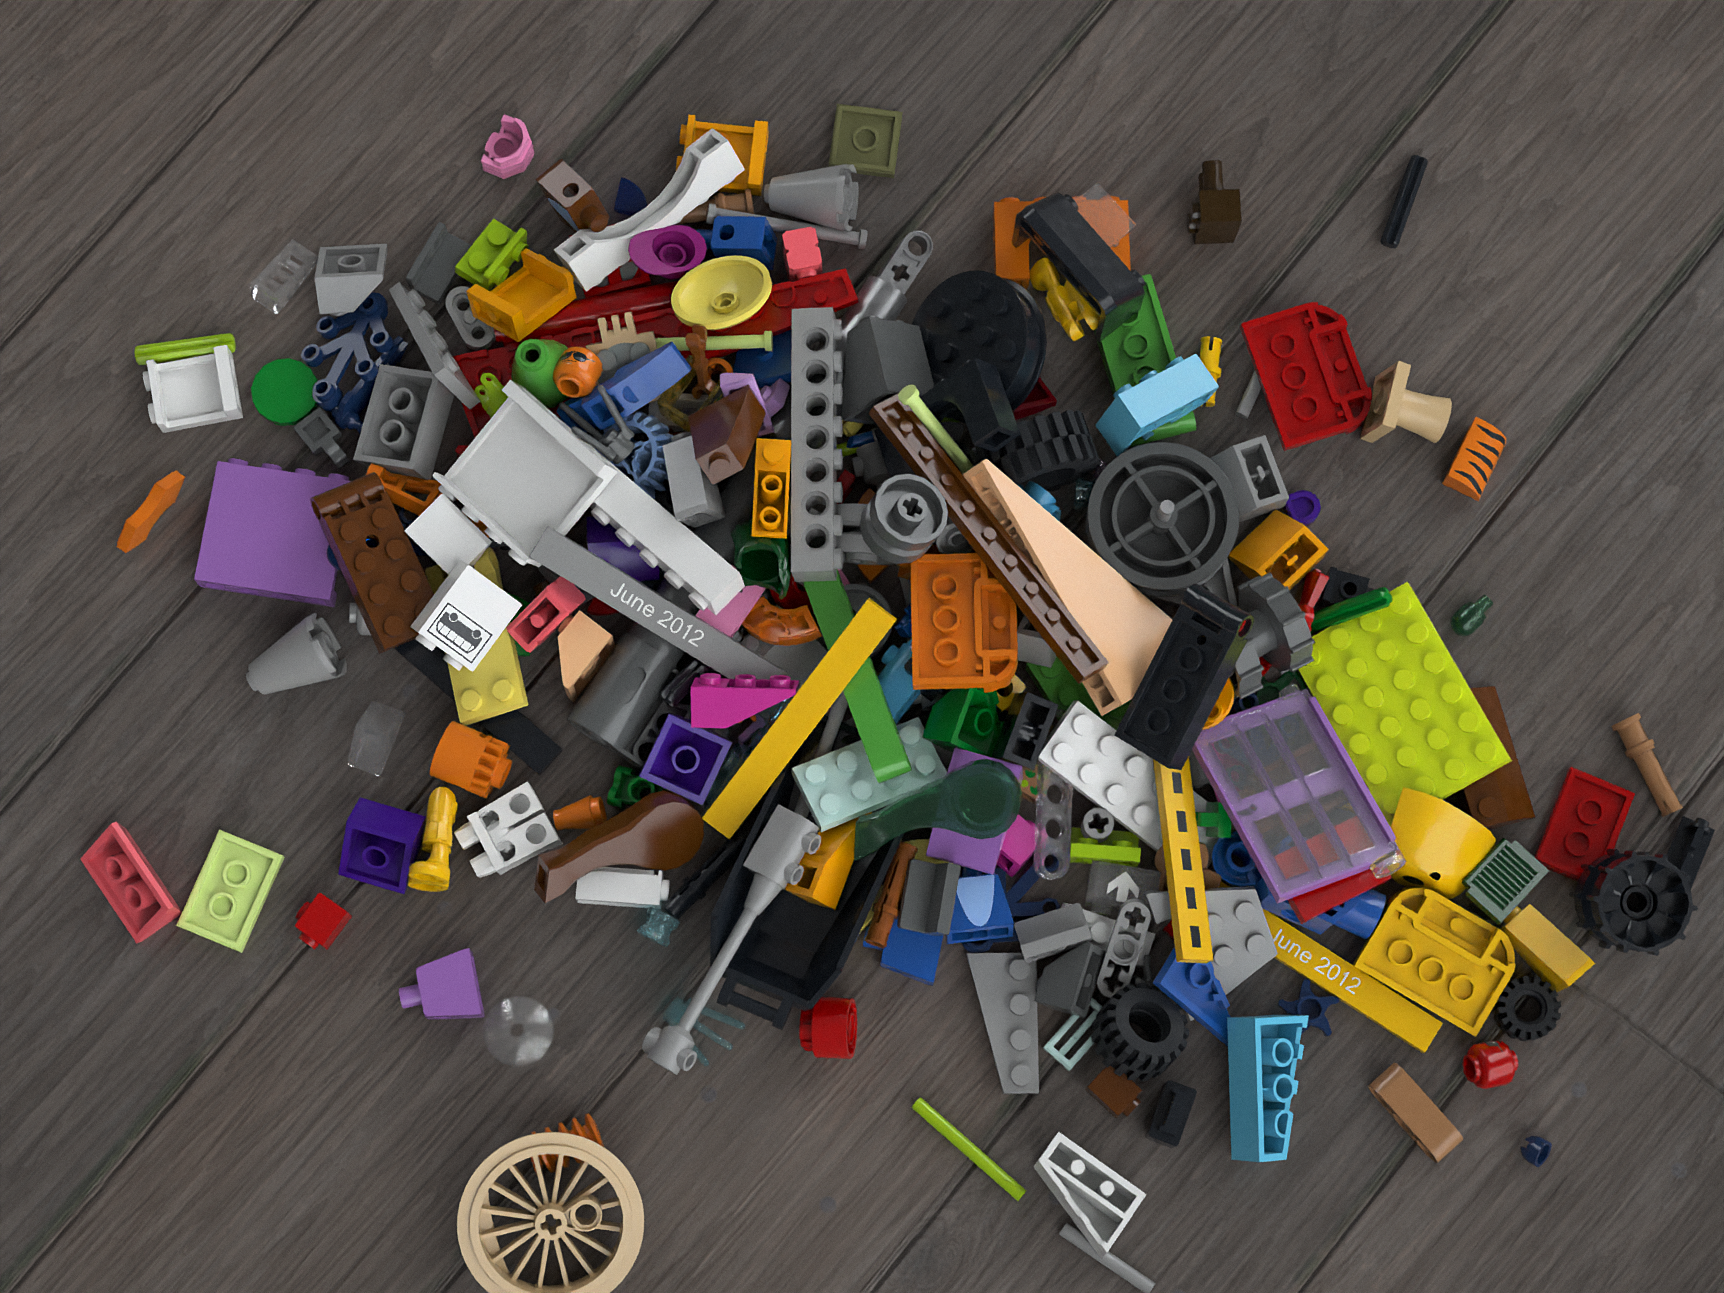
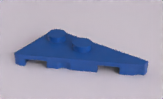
[1153,947,1230,1047]

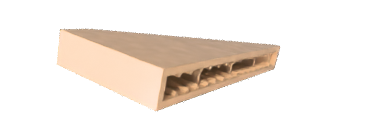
[963,459,1172,716]

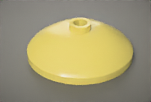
[671,255,772,330]

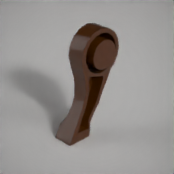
[534,791,704,903]

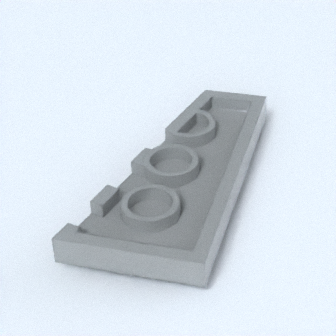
[389,282,481,409]
[966,953,1039,1094]

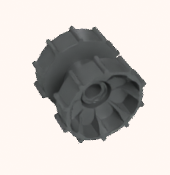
[1229,572,1315,699]

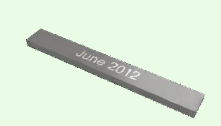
[529,526,787,679]

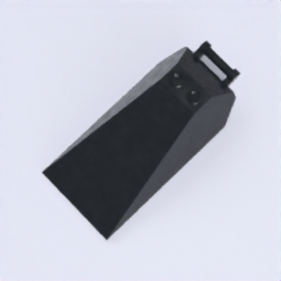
[710,715,924,1030]

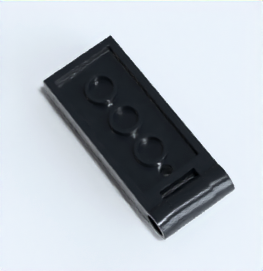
[1114,584,1254,770]

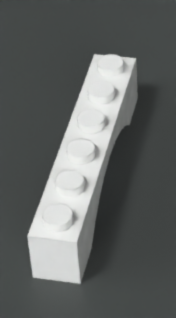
[554,128,745,292]

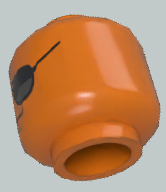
[553,347,603,398]

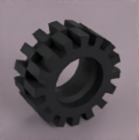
[1493,976,1561,1041]

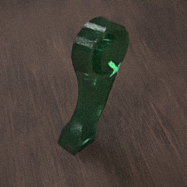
[854,759,1022,860]

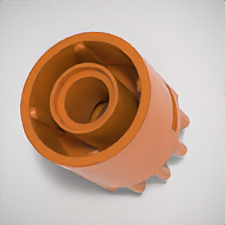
[430,721,512,799]

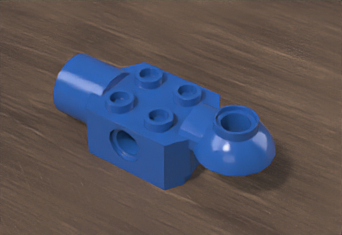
[1211,831,1386,939]

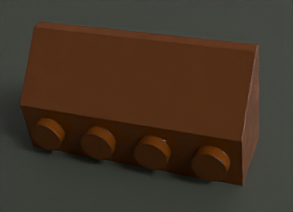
[1455,686,1535,830]

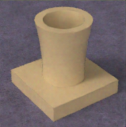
[1360,361,1452,443]

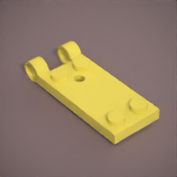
[425,547,528,726]

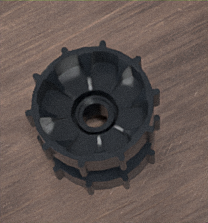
[1569,848,1698,956]

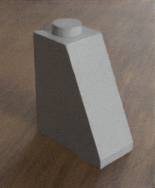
[662,432,727,528]

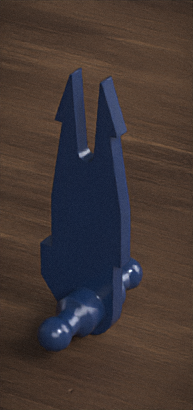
[325,336,408,434]

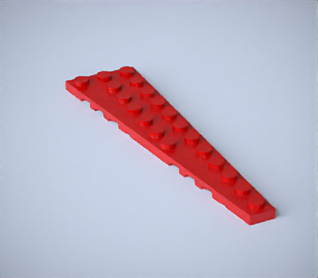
[453,268,859,437]

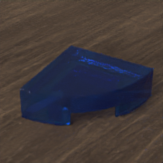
[614,177,647,216]

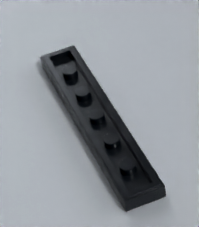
[393,639,563,776]

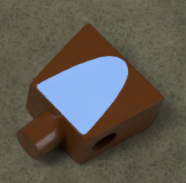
[535,159,609,232]

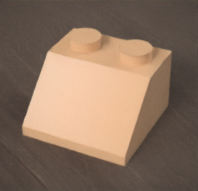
[558,610,615,702]

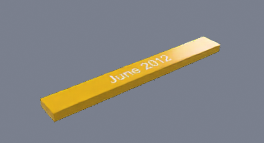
[1218,881,1443,1053]

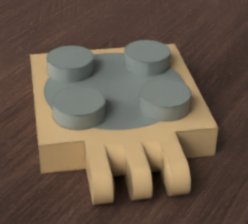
[586,312,663,403]

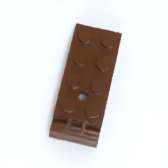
[310,472,434,654]

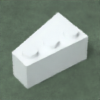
[1034,1132,1147,1258]

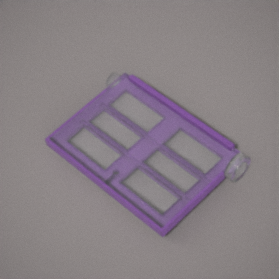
[1192,684,1406,903]

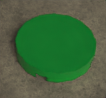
[251,358,318,426]

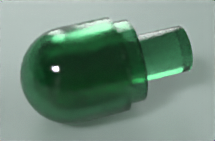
[1450,595,1493,636]

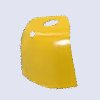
[1384,787,1496,899]

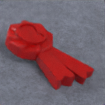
[1298,568,1329,632]

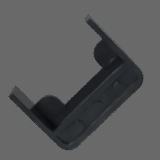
[1012,192,1146,343]

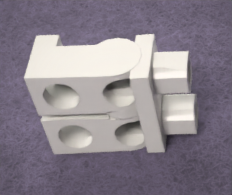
[454,781,563,878]

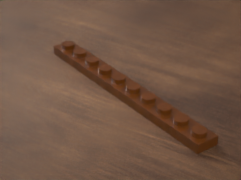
[869,393,1109,684]

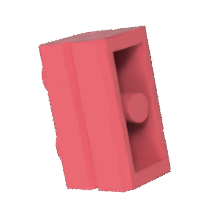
[782,226,822,282]
[506,576,586,653]

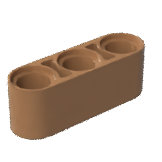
[1368,1063,1463,1163]

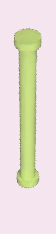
[655,331,773,351]
[898,385,974,474]

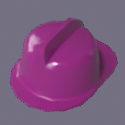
[628,225,707,279]

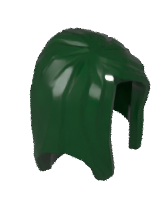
[730,517,791,600]

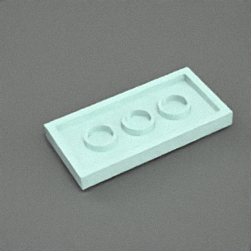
[792,717,947,832]

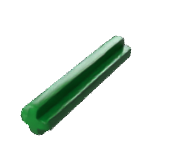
[1310,587,1393,634]

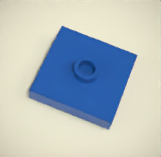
[733,329,792,388]

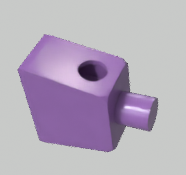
[399,948,485,1020]

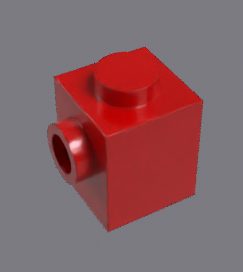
[295,892,352,950]

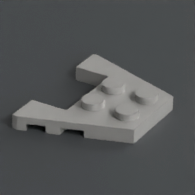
[1144,887,1278,1021]

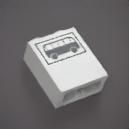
[410,560,522,672]

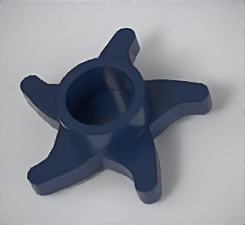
[1277,978,1339,1037]

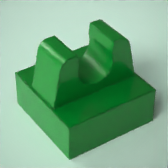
[1196,802,1231,838]

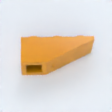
[751,438,791,539]
[785,812,872,910]

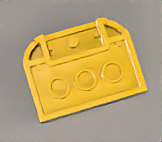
[1353,886,1516,1037]

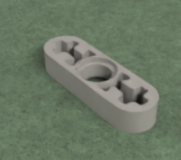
[1097,898,1151,998]

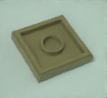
[828,104,903,178]

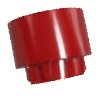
[799,997,857,1059]

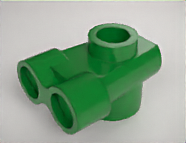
[607,765,667,809]

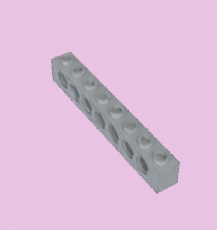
[791,307,843,582]

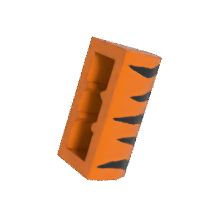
[1442,417,1506,501]

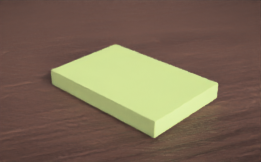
[176,829,285,953]

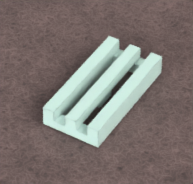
[1043,998,1102,1071]

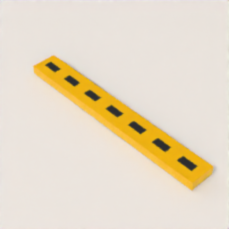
[1153,756,1213,963]

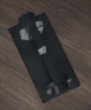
[1667,816,1715,890]

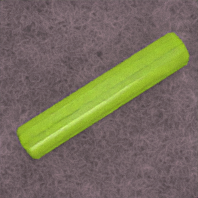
[134,333,236,365]

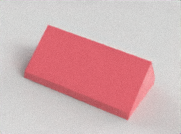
[80,822,182,943]

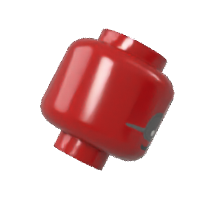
[1463,1040,1518,1089]

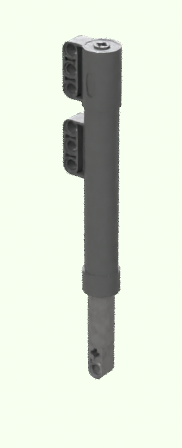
[567,230,933,769]

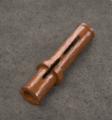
[864,842,918,948]

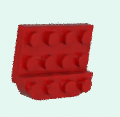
[1240,302,1372,451]

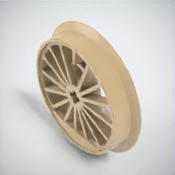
[457,1132,644,1293]

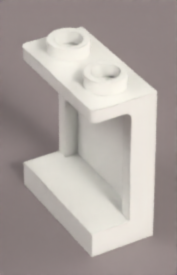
[143,345,243,433]

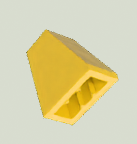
[1500,904,1595,992]

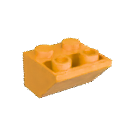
[1228,509,1329,591]

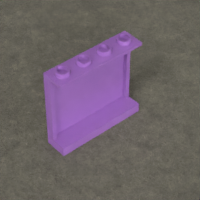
[194,458,350,607]

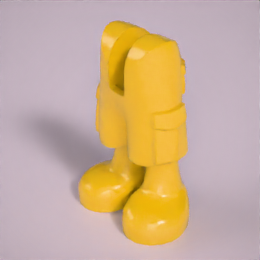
[1030,258,1100,341]
[408,787,458,892]

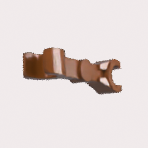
[685,325,718,402]

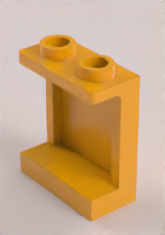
[676,114,769,196]
[466,248,577,342]

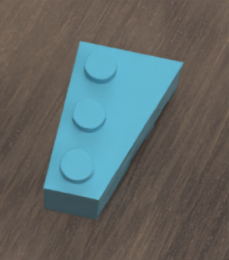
[1095,354,1219,457]

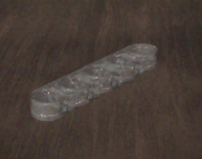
[1034,709,1073,880]

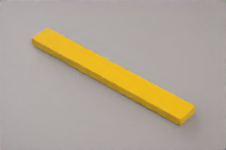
[702,598,897,840]

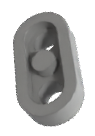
[445,286,495,351]

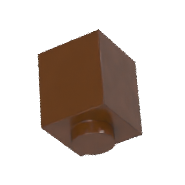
[1085,1066,1142,1118]

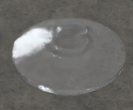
[483,996,554,1067]

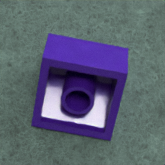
[338,797,426,894]

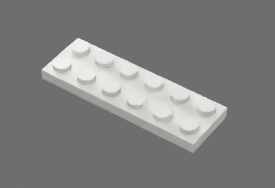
[1038,701,1235,868]

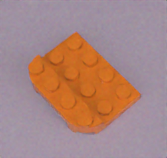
[910,553,1018,693]

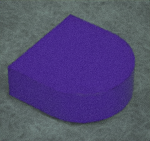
[1283,490,1321,526]

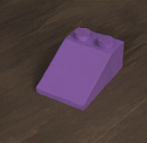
[926,747,1023,875]

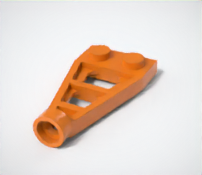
[366,463,489,538]

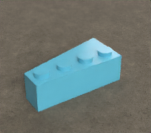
[1227,1014,1309,1162]

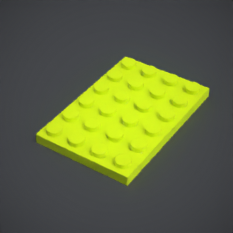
[1298,581,1512,827]

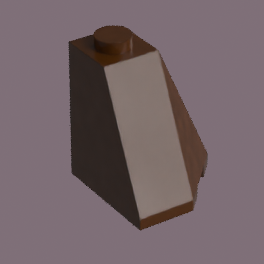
[688,385,766,485]

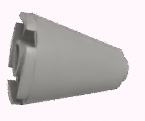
[764,164,859,232]
[246,613,347,695]

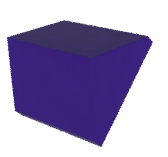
[587,516,660,582]
[639,713,732,805]

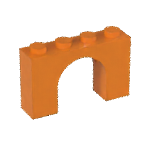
[993,196,1131,289]

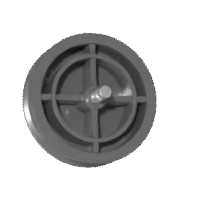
[1085,442,1239,597]

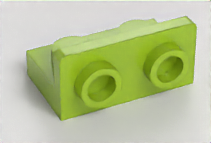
[455,218,529,291]
[1067,827,1141,868]

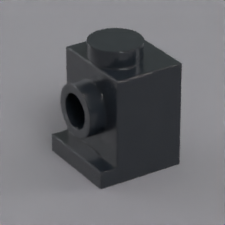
[1318,567,1374,608]

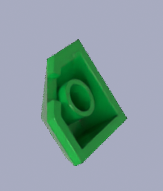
[922,688,1004,757]

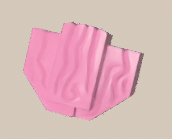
[481,114,534,179]

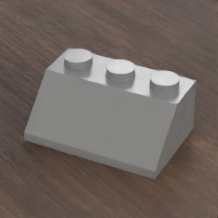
[353,364,454,480]

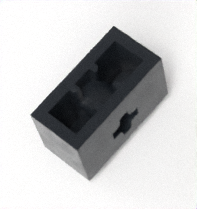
[991,692,1058,770]

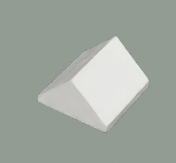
[405,494,492,575]

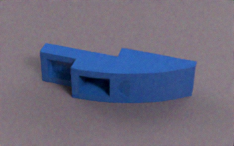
[556,342,691,432]

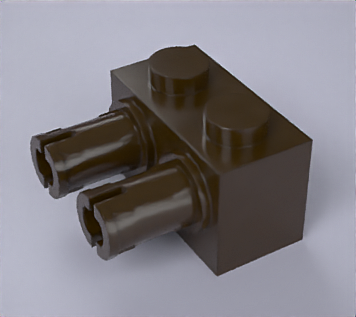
[1187,160,1242,244]

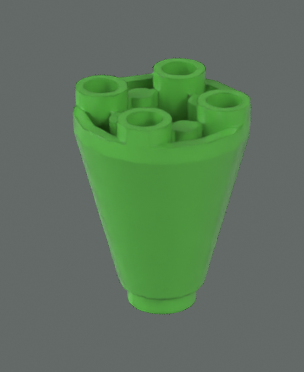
[511,339,568,408]

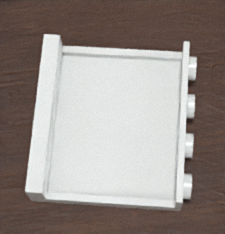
[432,380,618,567]

